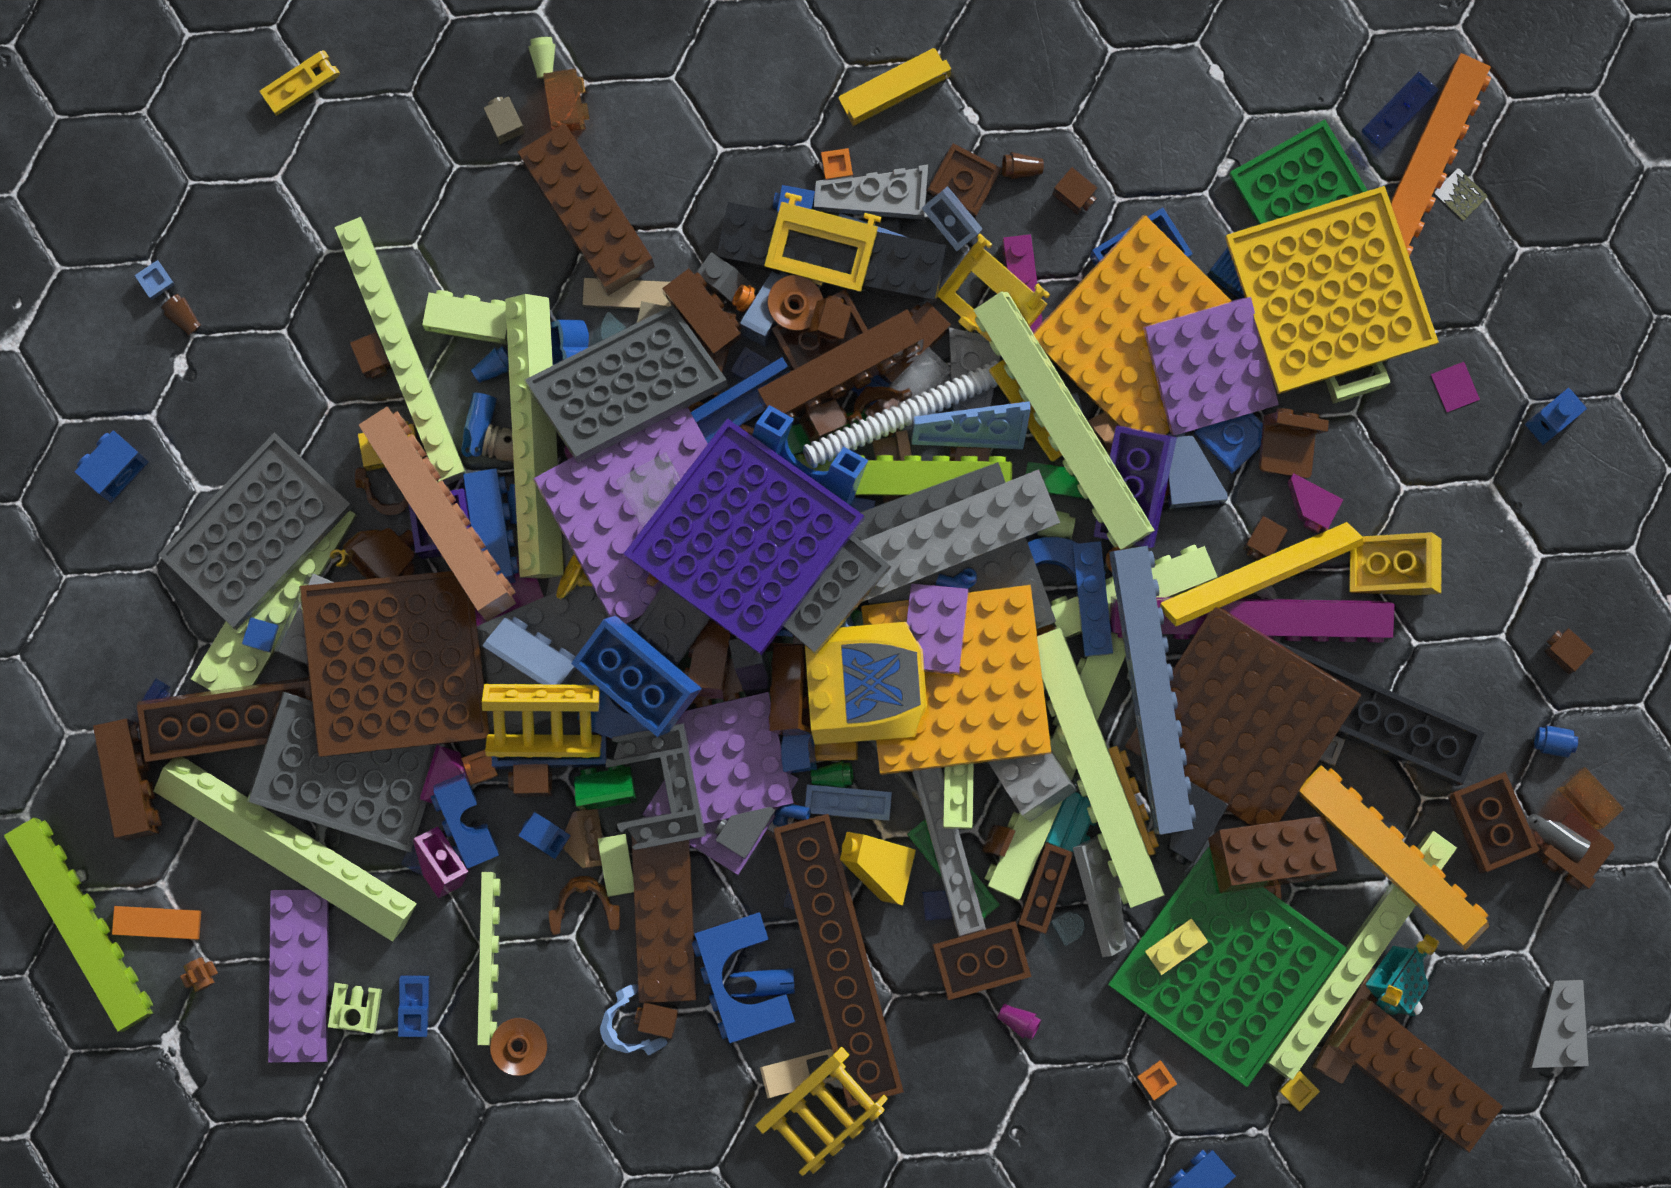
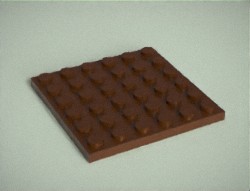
[299,571,489,757]
[1125,607,1361,825]

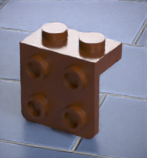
[1259,408,1329,479]
[1537,813,1614,890]

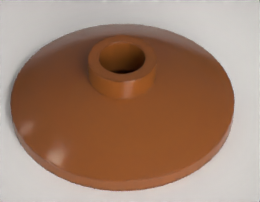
[767,275,823,331]
[490,1018,547,1076]

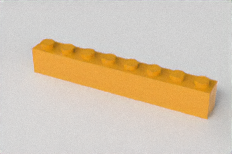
[1299,765,1489,951]

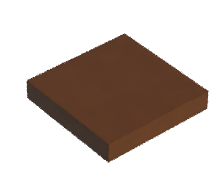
[927,143,1002,218]

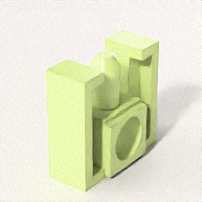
[328,983,382,1033]

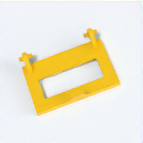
[764,192,881,292]
[938,234,1050,342]

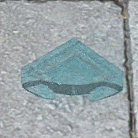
[601,312,626,340]

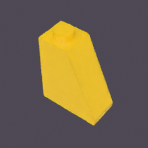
[840,832,916,905]

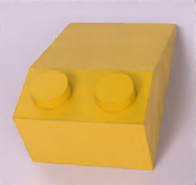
[1350,532,1441,595]

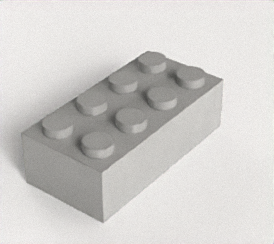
[988,750,1077,822]

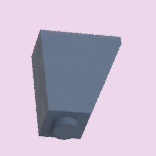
[740,271,790,348]
[1168,433,1228,509]

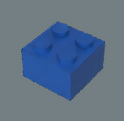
[75,430,149,503]

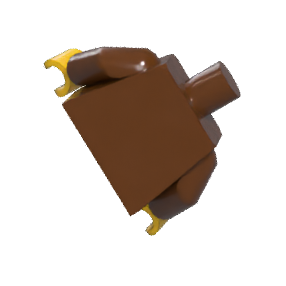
[330,528,415,579]

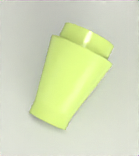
[528,37,556,79]

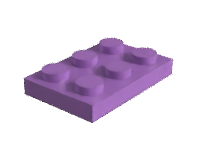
[907,584,969,675]

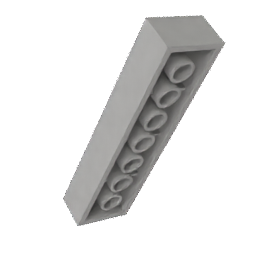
[861,469,1060,603]

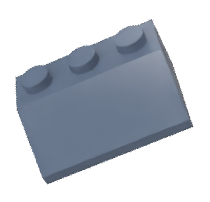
[483,617,576,685]

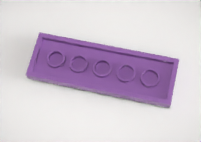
[268,890,329,1062]

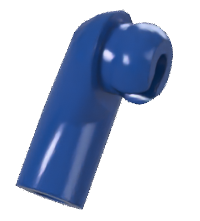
[935,568,977,589]
[773,804,811,827]

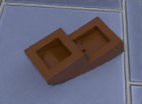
[981,825,1016,859]

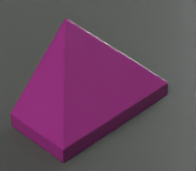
[420,745,470,803]

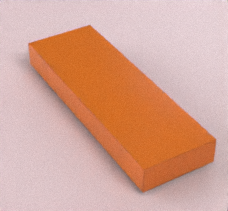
[112,906,201,940]

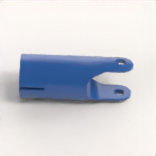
[461,393,497,457]
[729,968,795,998]

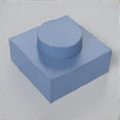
[135,260,175,300]

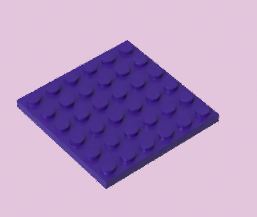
[623,418,865,655]

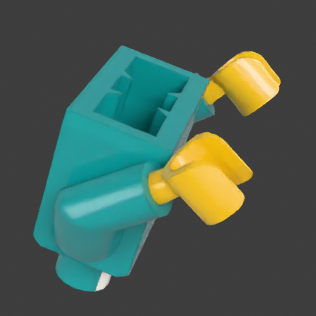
[1366,934,1439,1016]

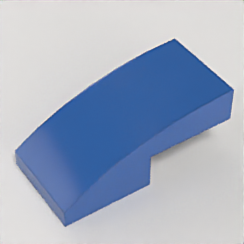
[398,976,429,1037]

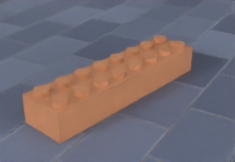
[359,406,516,622]

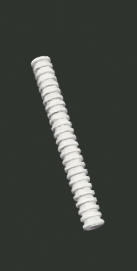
[803,360,998,468]

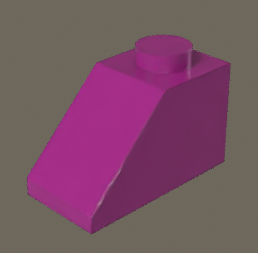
[1287,473,1343,533]
[413,826,468,899]

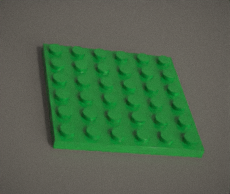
[1108,847,1347,1087]

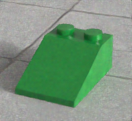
[574,764,638,811]

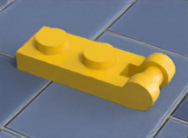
[260,50,340,116]

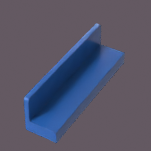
[691,357,790,443]

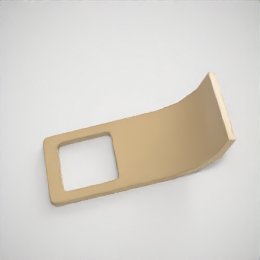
[760,1049,838,1098]

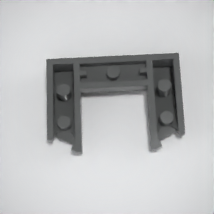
[605,723,706,850]

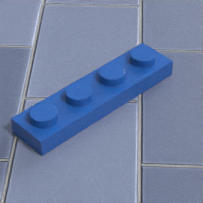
[1072,542,1113,657]

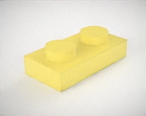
[1144,919,1208,975]

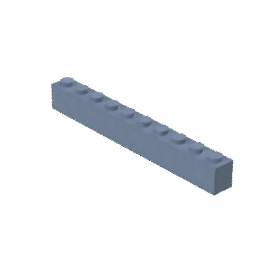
[1109,546,1196,835]

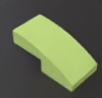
[598,834,634,897]

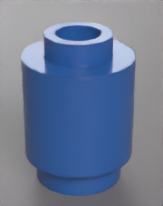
[1534,725,1578,758]

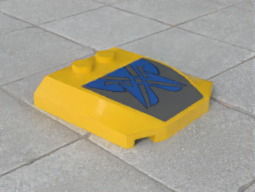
[805,622,927,745]

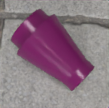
[997,1004,1042,1040]

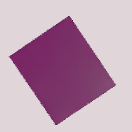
[1431,362,1480,412]

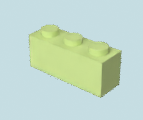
[422,290,508,345]

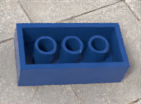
[571,616,702,737]

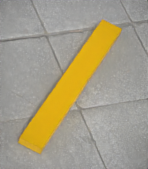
[1160,522,1363,626]

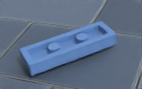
[805,785,892,821]

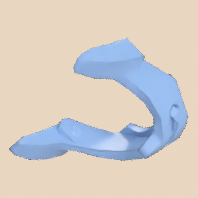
[600,984,667,1055]

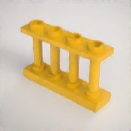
[482,684,602,758]
[755,1047,888,1176]

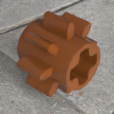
[180,957,218,992]

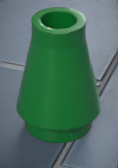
[811,761,854,788]

